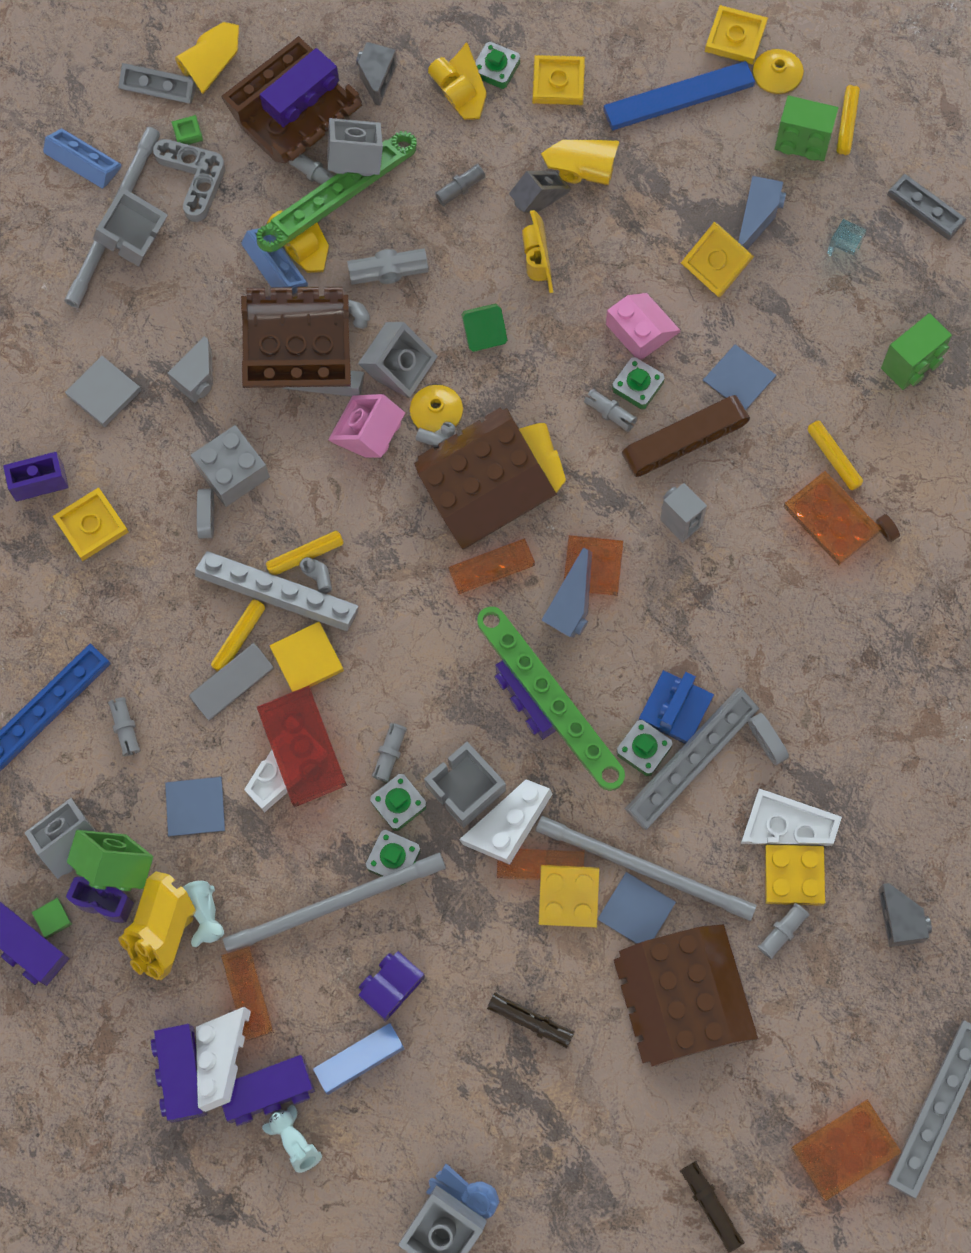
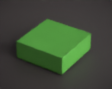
[171,115,203,145]
[32,898,72,939]

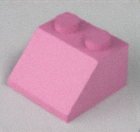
[606,293,680,360]
[328,394,405,458]

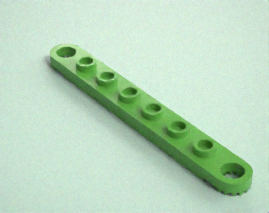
[256,131,417,252]
[477,607,625,791]

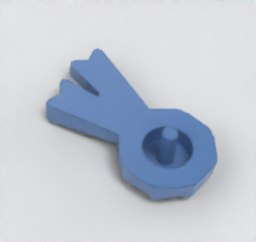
[426,1164,499,1219]

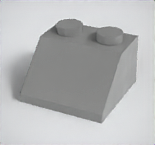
[327,118,383,176]
[358,322,438,398]
[24,798,97,879]

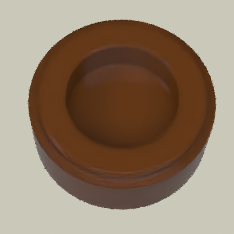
[876,514,900,542]

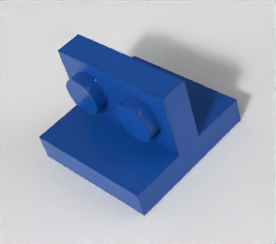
[639,670,714,744]

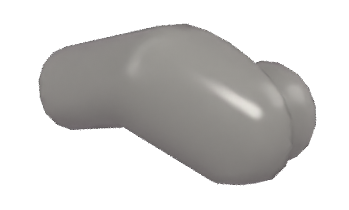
[348,299,370,329]
[416,422,456,447]
[300,557,332,593]

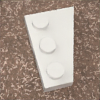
[244,715,329,813]
[459,779,552,865]
[741,789,842,846]
[196,1007,251,1112]

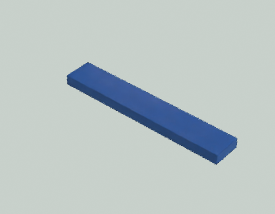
[603,61,755,131]
[0,643,111,771]

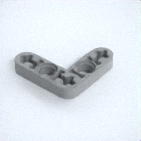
[153,139,225,222]

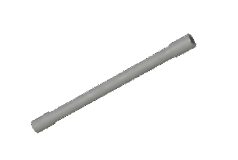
[64,127,160,308]
[536,816,757,921]
[223,852,446,954]

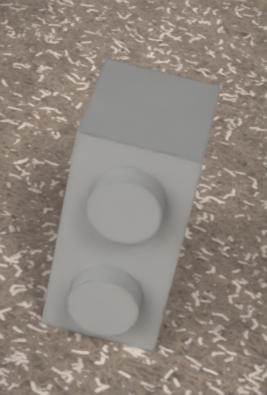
[660,483,707,543]

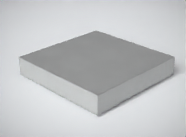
[65,356,141,428]

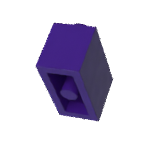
[3,452,69,502]

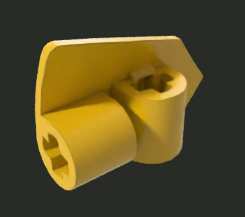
[175,22,239,93]
[428,43,487,120]
[541,140,619,185]
[267,210,329,273]
[522,210,553,293]
[519,423,566,493]

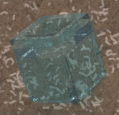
[827,219,867,256]

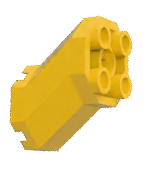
[118,871,196,980]

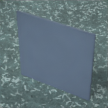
[702,345,777,410]
[165,777,225,837]
[597,872,676,944]

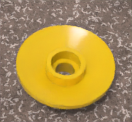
[753,49,803,94]
[410,385,463,432]

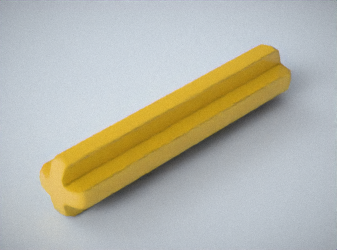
[836,85,860,155]
[808,420,863,490]
[266,531,344,576]
[211,599,265,672]

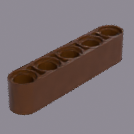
[621,395,750,477]

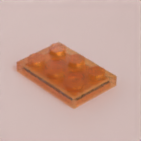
[784,471,881,566]
[791,1099,902,1202]

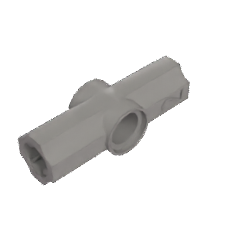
[347,248,429,285]

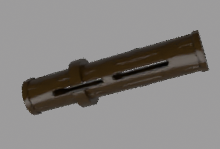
[487,992,575,1049]
[680,1161,745,1253]

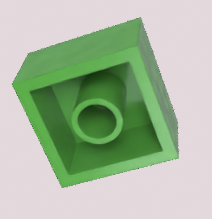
[774,95,839,161]
[881,313,952,390]
[67,830,154,891]

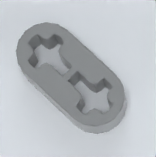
[197,489,214,539]
[748,713,789,765]

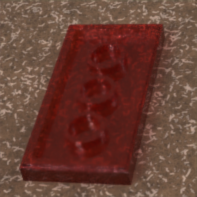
[257,686,348,807]

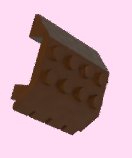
[221,36,362,164]
[241,287,351,388]
[414,407,557,550]
[613,924,758,1067]

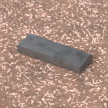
[887,174,966,240]

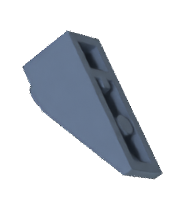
[738,176,786,250]
[542,547,592,638]

